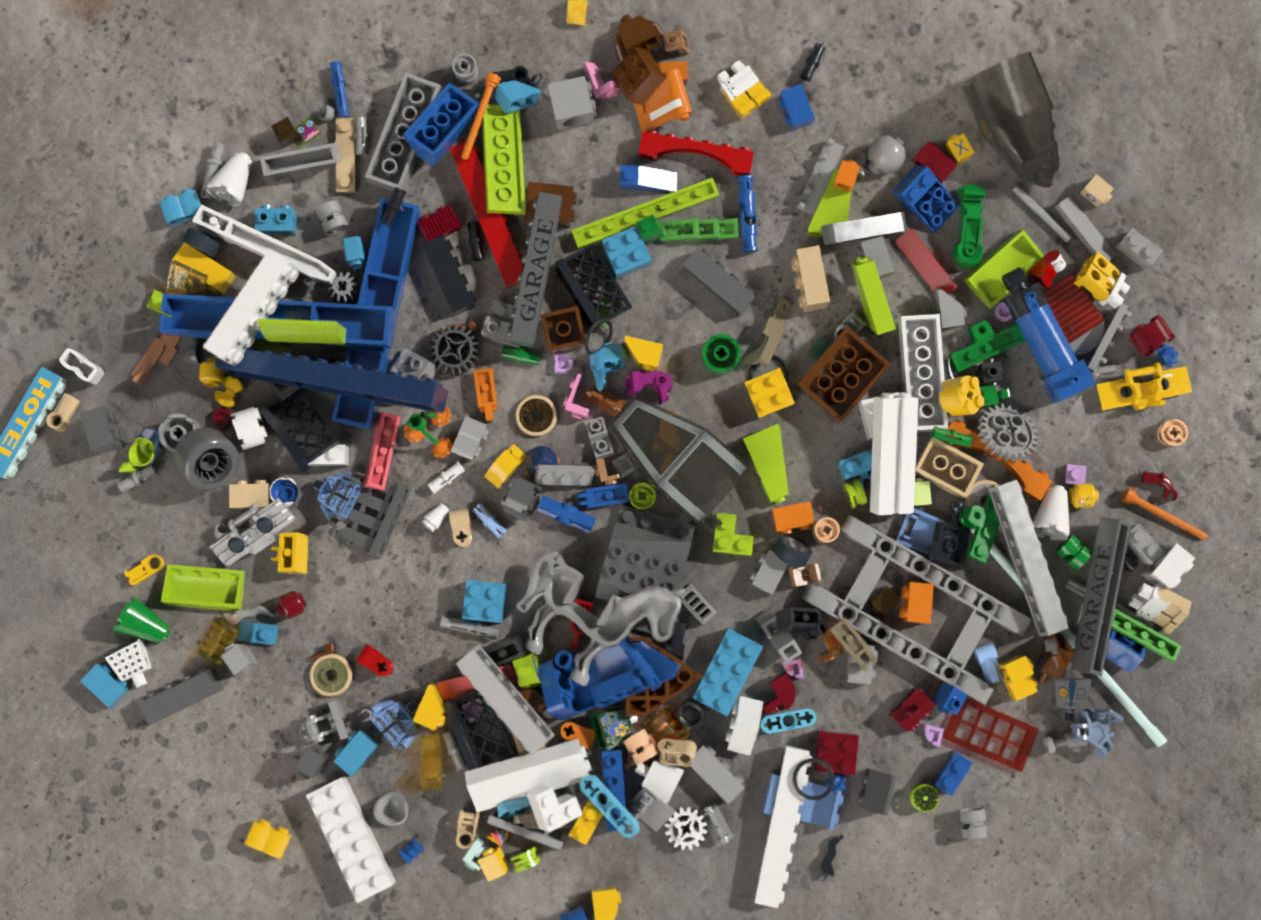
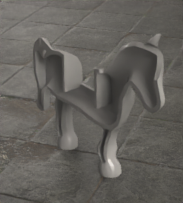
[516,552,685,686]

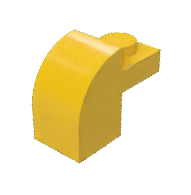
[484,444,527,489]

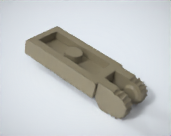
[829,617,878,672]

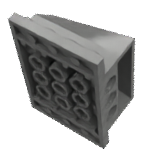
[591,505,695,634]

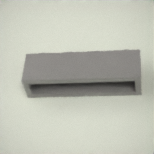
[260,142,342,176]

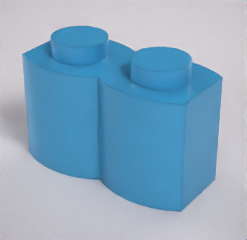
[159,189,202,226]
[342,236,367,271]

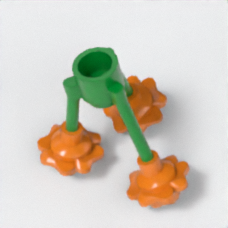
[404,407,453,459]

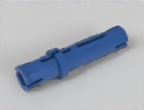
[329,61,350,118]
[618,636,662,691]

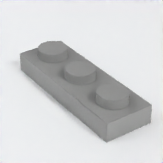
[534,465,595,486]

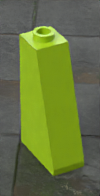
[806,166,851,238]
[851,256,896,335]
[742,424,789,505]

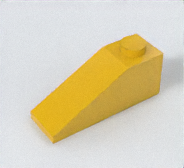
[592,886,621,920]

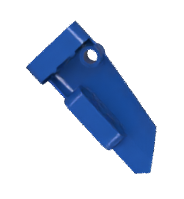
[538,641,679,721]

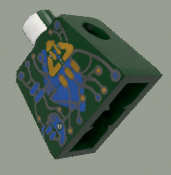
[589,708,638,751]

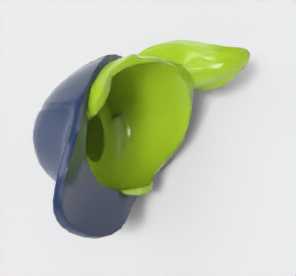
[119,428,162,472]

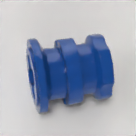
[398,838,425,865]

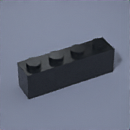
[422,235,476,316]

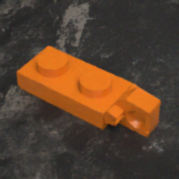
[473,368,498,422]

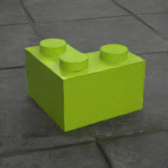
[712,513,754,557]

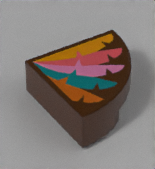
[485,828,512,848]

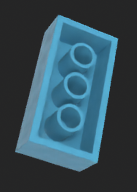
[692,628,763,716]

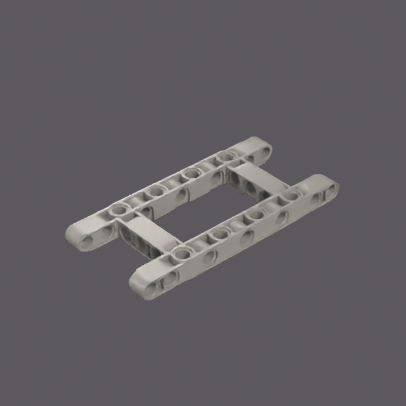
[801,515,1032,705]

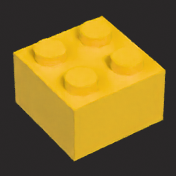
[744,368,795,419]

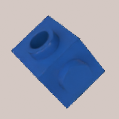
[932,681,968,715]

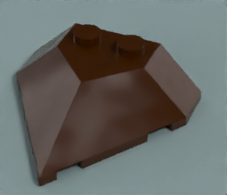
[625,637,704,716]

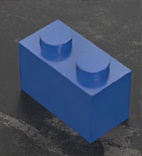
[777,83,815,131]
[932,750,973,796]

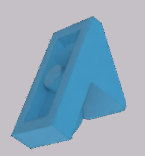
[237,621,278,645]

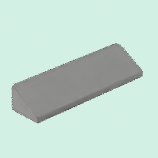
[1054,196,1117,261]

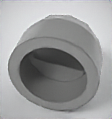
[319,105,335,121]
[214,524,230,539]

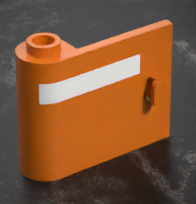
[634,69,692,132]

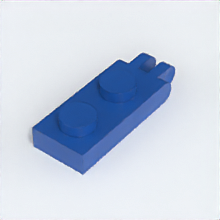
[576,483,630,509]

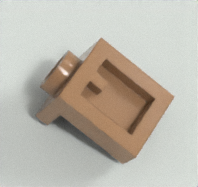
[663,29,690,55]

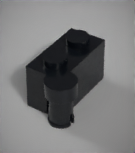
[775,607,827,641]

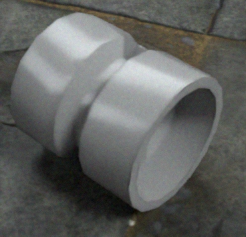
[452,53,479,85]
[315,201,348,236]
[959,808,988,839]

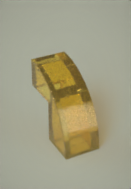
[419,734,443,790]

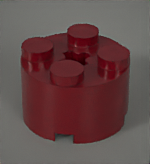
[1129,314,1176,358]

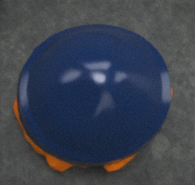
[524,445,559,479]

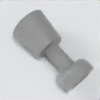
[1043,729,1087,755]

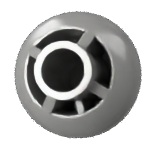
[866,136,906,176]

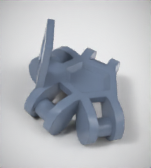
[1070,708,1124,759]

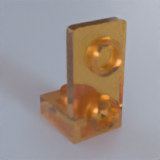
[816,630,844,662]

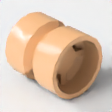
[812,517,840,544]
[623,729,659,766]

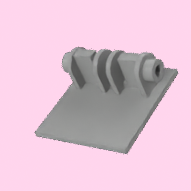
[626,786,676,832]

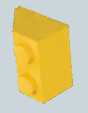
[624,336,663,372]
[413,683,447,730]

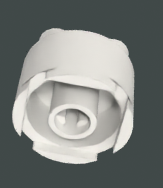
[231,407,269,450]

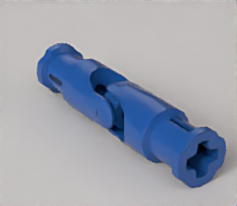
[737,175,759,253]

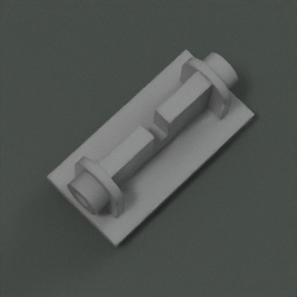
[699,802,734,846]

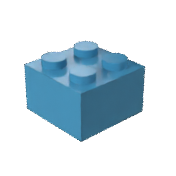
[602,226,652,279]
[462,580,507,623]

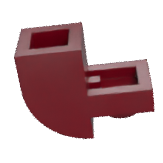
[762,673,796,715]

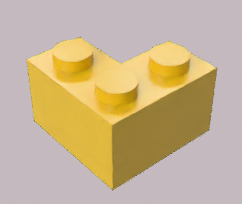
[998,655,1038,701]

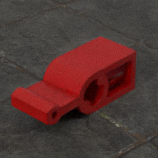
[570,599,594,651]

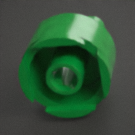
[701,334,741,375]

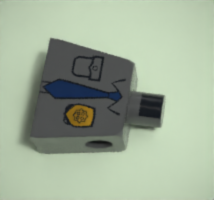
[1050,676,1091,721]

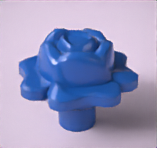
[1155,345,1179,368]
[826,773,846,793]

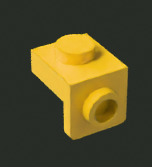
[566,0,588,25]

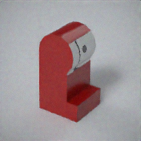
[1029,250,1066,289]

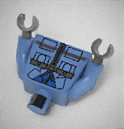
[313,471,365,528]
[358,700,419,760]

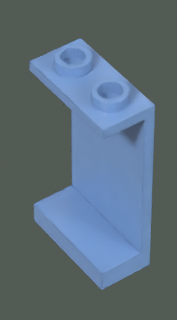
[763,773,844,830]

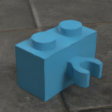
[836,449,872,488]

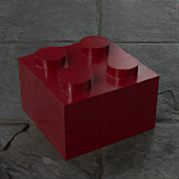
[814,730,859,775]

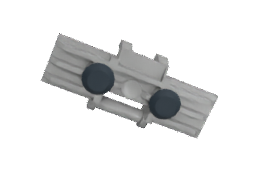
[210,498,296,567]

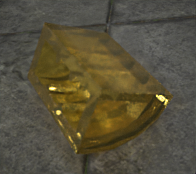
[196,618,240,665]

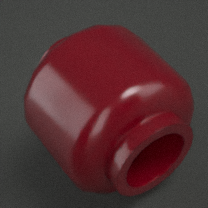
[276,591,306,619]

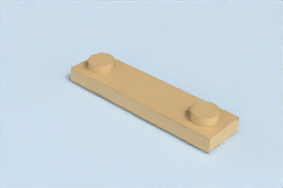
[336,118,356,193]

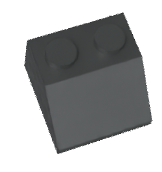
[857,768,897,816]

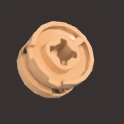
[1157,419,1188,447]

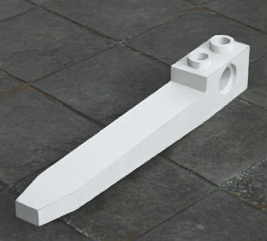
[192,205,336,284]

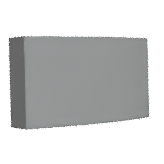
[584,416,615,459]

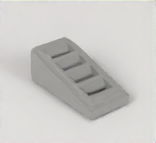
[680,584,717,625]

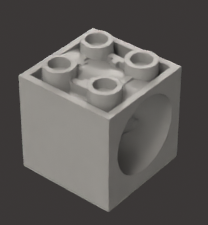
[548,76,597,131]

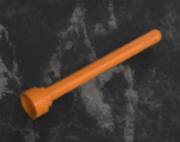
[461,73,501,160]
[1121,488,1207,540]

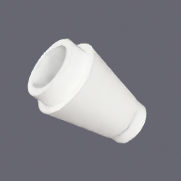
[422,503,449,532]

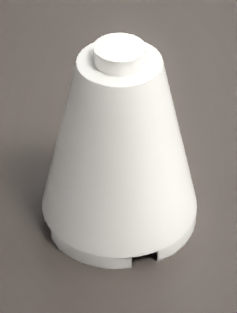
[206,152,252,207]
[1033,485,1070,541]

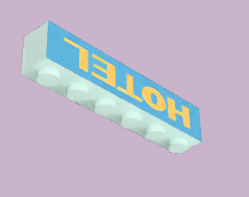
[0,367,67,480]

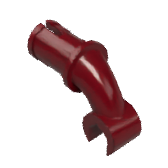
[1141,471,1178,501]

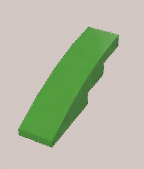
[660,218,740,242]

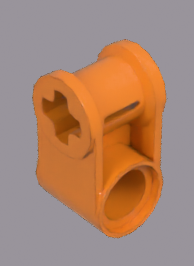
[560,721,596,750]

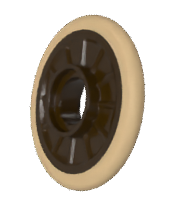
[515,395,557,436]

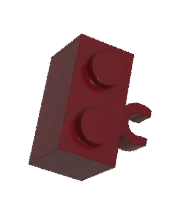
[889,687,935,732]

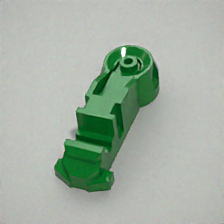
[951,185,986,269]

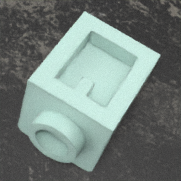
[463,838,484,871]

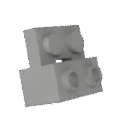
[481,300,520,349]
[388,348,438,380]

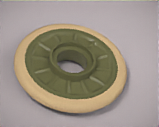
[310,654,352,697]

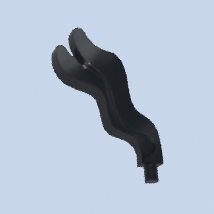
[819,834,844,881]

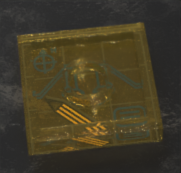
[165,260,208,296]

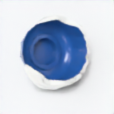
[269,477,299,507]

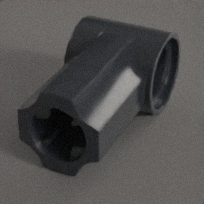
[492,66,530,90]
[664,622,686,661]

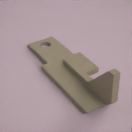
[741,297,792,367]

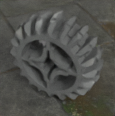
[429,324,481,376]

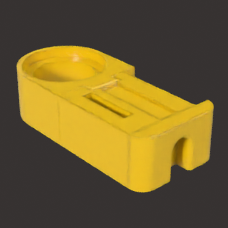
[124,555,165,586]

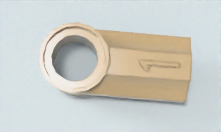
[46,393,81,432]

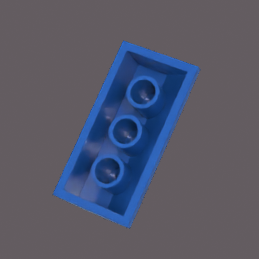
[403,82,480,167]

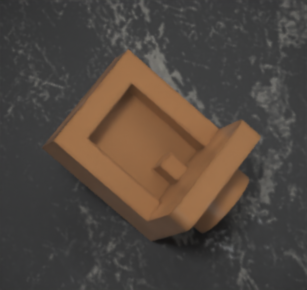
[593,458,620,486]
[788,563,821,587]

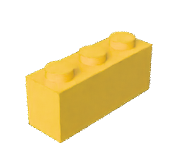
[172,242,236,295]

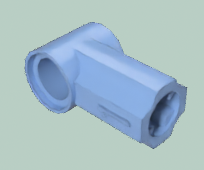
[973,643,1003,684]

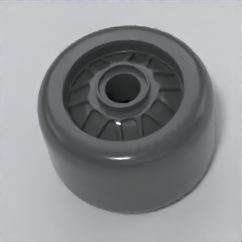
[174,427,239,491]

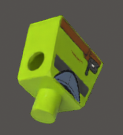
[513,651,541,690]

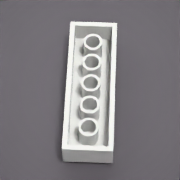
[203,249,300,366]
[898,314,948,433]
[306,776,396,903]

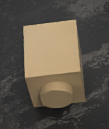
[1080,174,1114,207]

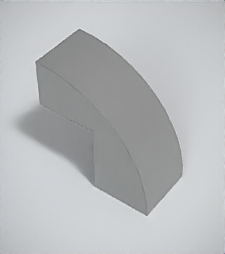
[755,608,802,664]

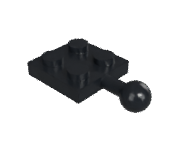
[929,499,970,567]

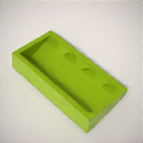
[963,230,1044,308]
[258,319,346,344]
[161,564,245,611]

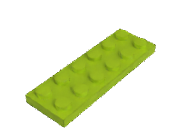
[482,104,526,215]

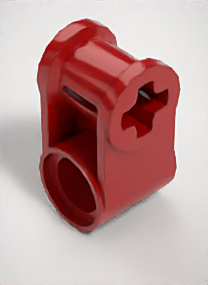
[355,643,394,676]

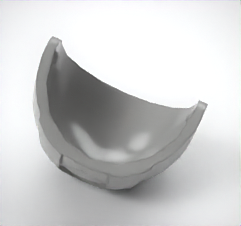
[374,792,409,826]

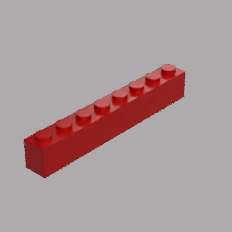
[450,141,525,289]

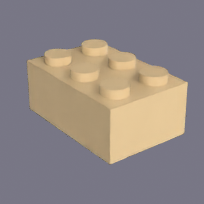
[791,245,830,312]
[915,438,984,499]

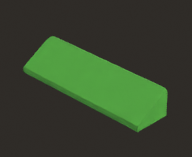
[1111,609,1181,663]

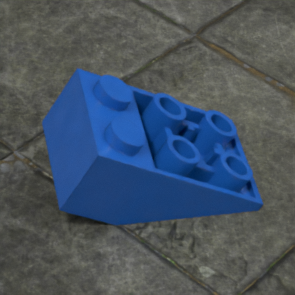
[891,164,960,233]

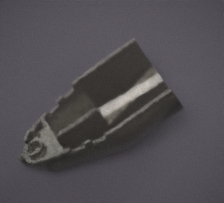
[961,51,1060,188]

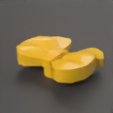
[214,376,244,408]

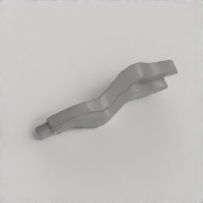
[223,605,274,624]

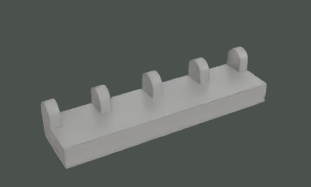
[796,138,844,215]
[1087,303,1132,379]
[487,807,566,850]

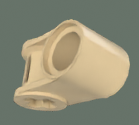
[449,509,472,547]
[658,739,697,767]
[456,809,480,849]

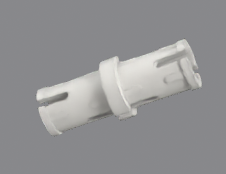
[427,461,465,494]

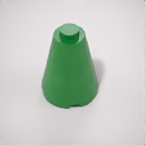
[112,596,171,643]

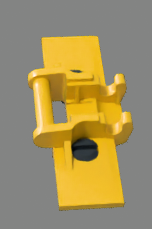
[1096,363,1192,411]

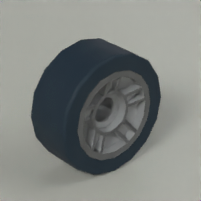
[182,227,221,258]
[773,534,812,568]

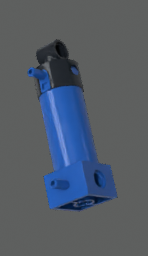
[1001,267,1096,404]

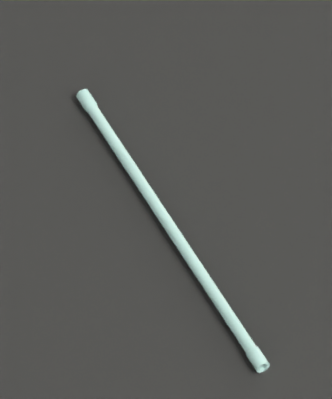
[959,513,1167,747]

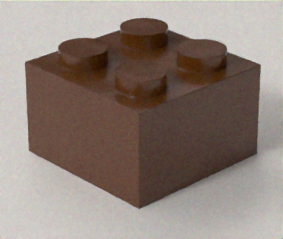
[611,47,666,105]
[540,306,585,355]

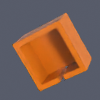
[898,582,934,624]

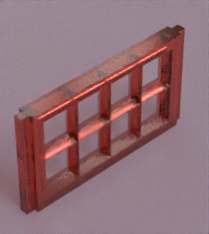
[942,698,1039,772]

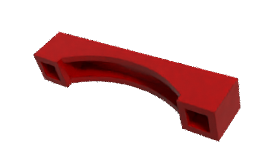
[638,130,754,176]

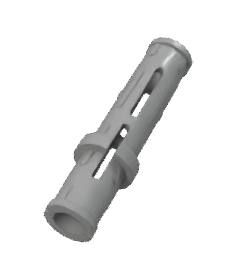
[199,142,225,200]
[440,615,500,640]

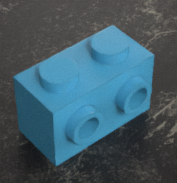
[255,205,297,235]

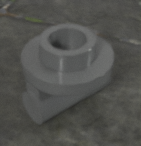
[529,73,551,97]

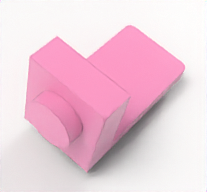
[583,62,620,99]
[563,373,590,420]

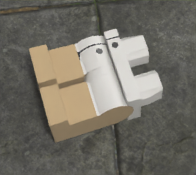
[1128,583,1192,635]

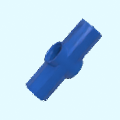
[537,496,596,533]

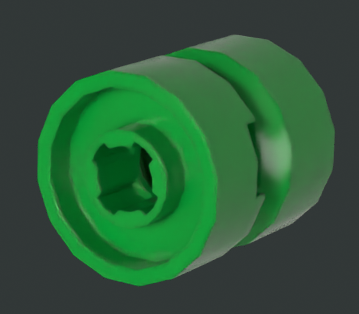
[1055,534,1093,571]

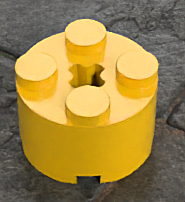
[939,376,984,417]

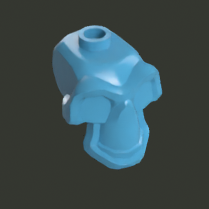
[590,343,628,391]

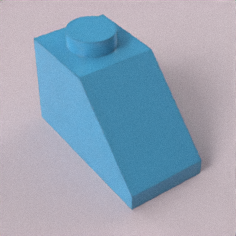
[494,80,541,114]

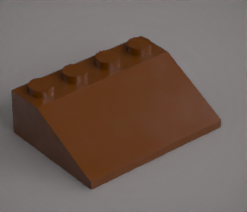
[797,327,891,424]

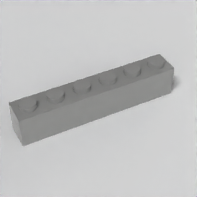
[456,645,554,755]

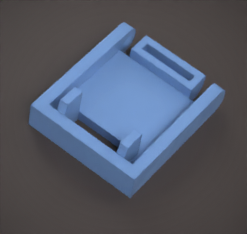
[895,508,950,557]

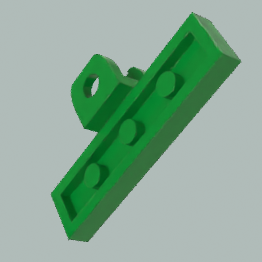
[949,320,1026,373]
[959,485,1000,563]

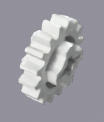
[665,806,707,850]

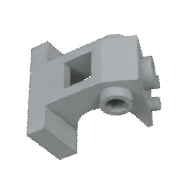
[300,699,351,744]

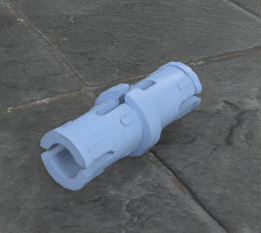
[472,503,507,539]

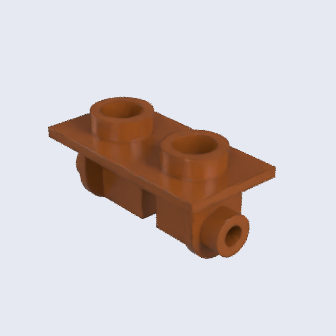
[584,383,626,418]

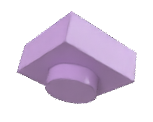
[1064,464,1086,485]

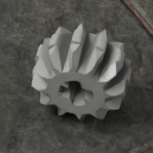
[327,271,360,304]

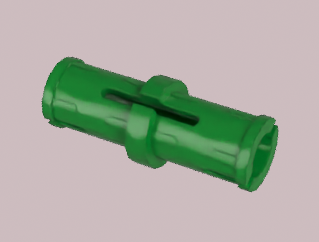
[501,346,541,366]
[931,426,972,447]

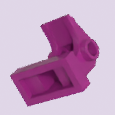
[625,371,673,405]

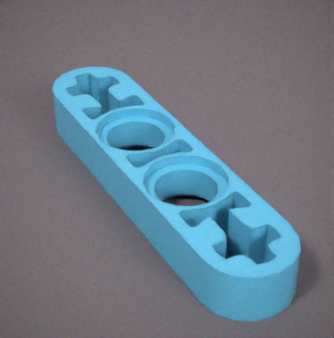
[580,775,640,838]

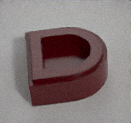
[212,408,233,431]

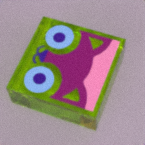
[295,117,322,144]

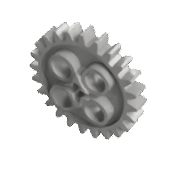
[977,404,1039,462]

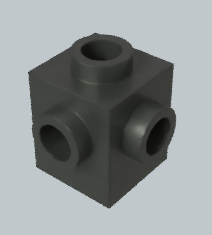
[976,359,1005,386]

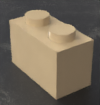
[229,480,272,509]

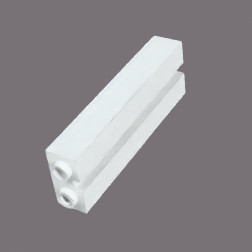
[870,392,918,515]
[465,739,592,812]

